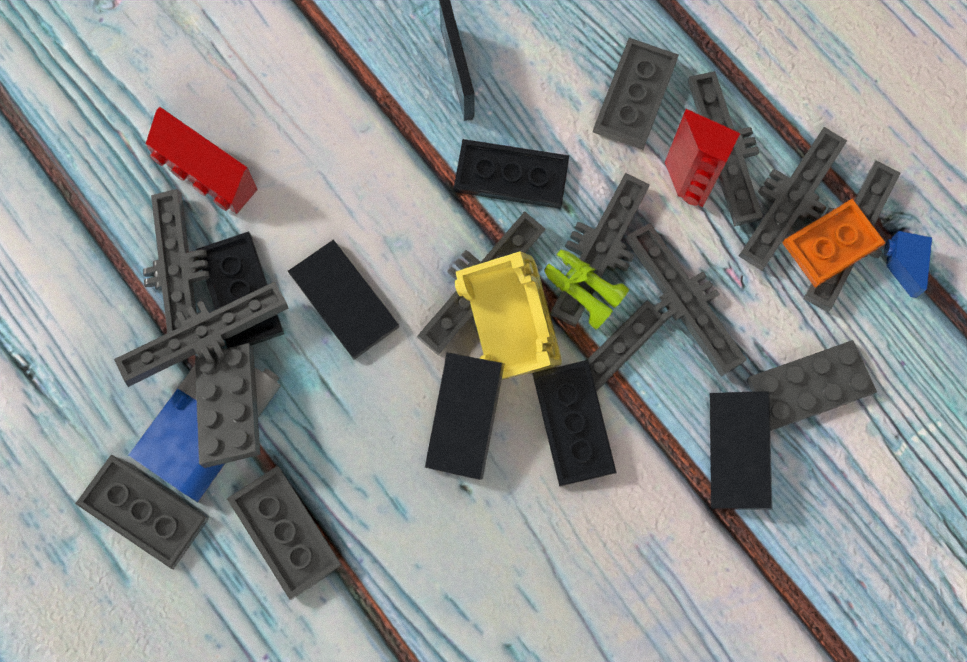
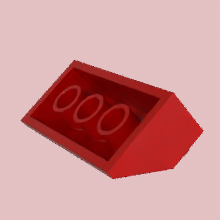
[145,107,258,214]
[665,109,740,207]

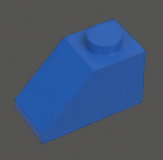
[884,231,932,298]

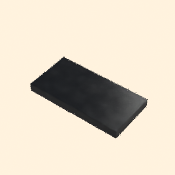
[439,0,475,121]
[453,139,570,209]
[196,231,284,348]
[288,239,399,360]
[425,352,505,480]
[532,360,617,487]
[710,391,773,510]

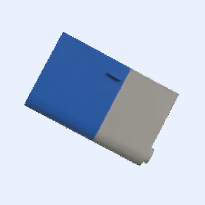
[128,347,281,503]

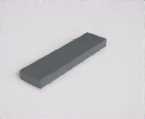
[587,300,667,392]

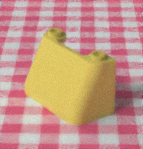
[455,251,562,380]

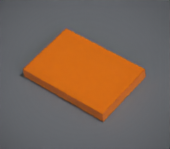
[782,199,886,288]

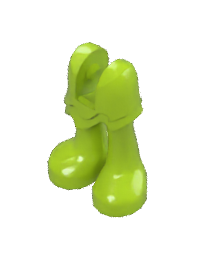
[544,249,630,330]

